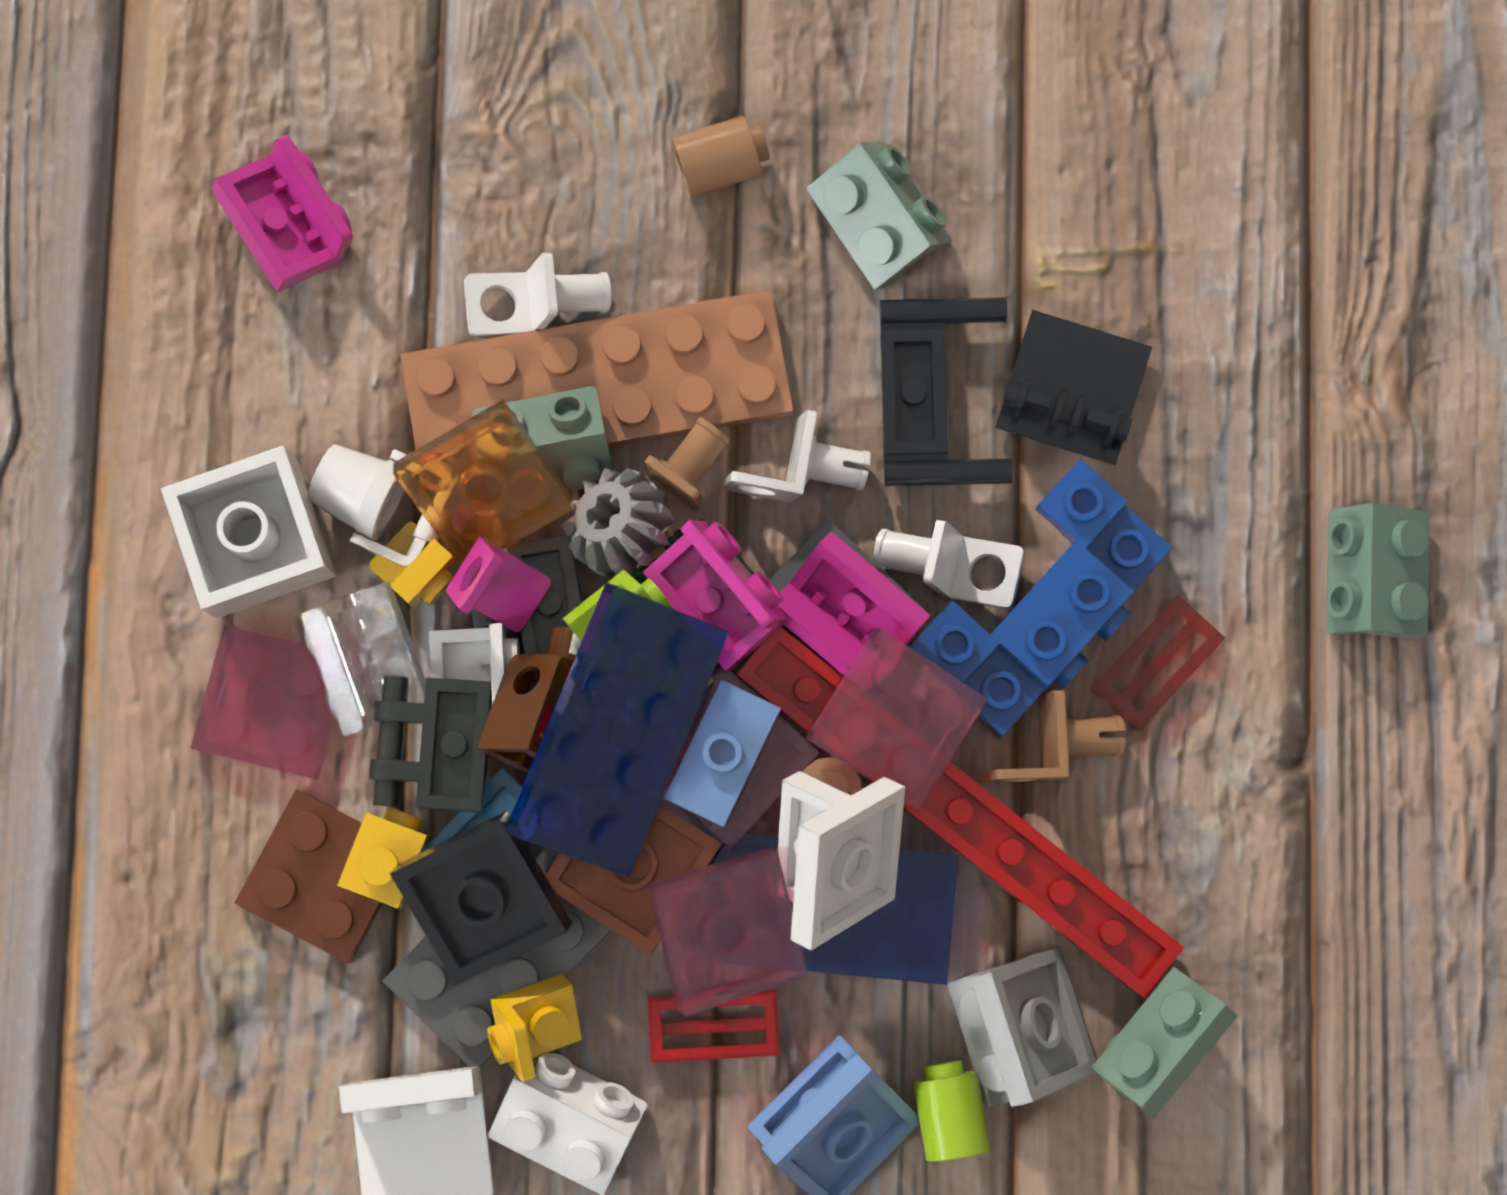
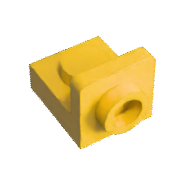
[487,973,582,1082]

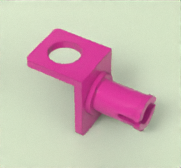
[445,536,551,632]

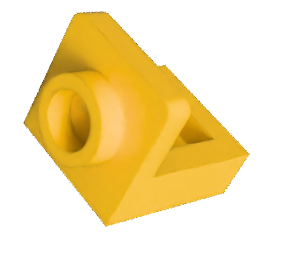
[369,522,458,609]
[337,807,434,909]

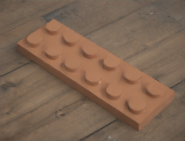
[400,290,793,480]

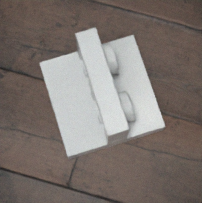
[775,771,905,951]

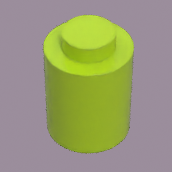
[913,1060,991,1162]

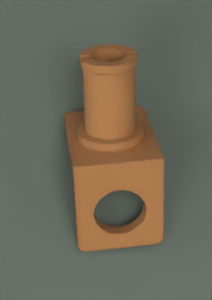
[644,417,731,559]
[981,690,1126,784]

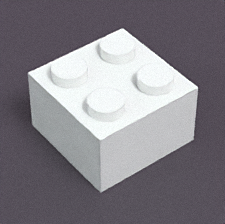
[161,445,337,619]

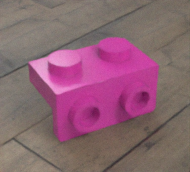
[211,135,353,292]
[643,520,789,671]
[778,531,931,691]

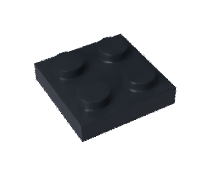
[390,811,572,985]

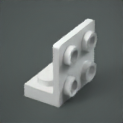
[339,1066,494,1195]

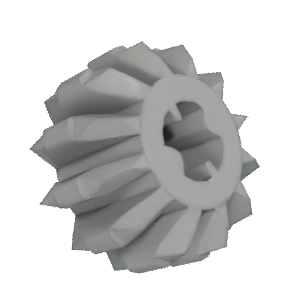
[561,468,676,578]

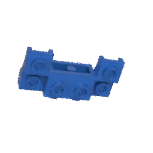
[908,459,1173,739]

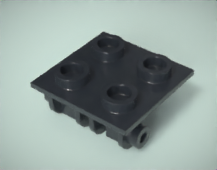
[995,310,1152,466]

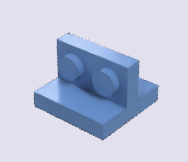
[747,1034,920,1195]

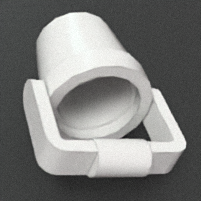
[308,444,455,568]

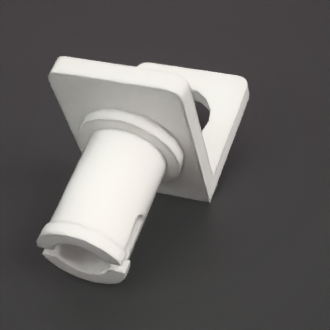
[464,253,611,337]
[722,410,871,503]
[873,520,1025,609]

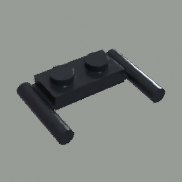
[879,297,1013,486]

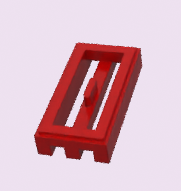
[647,990,781,1063]

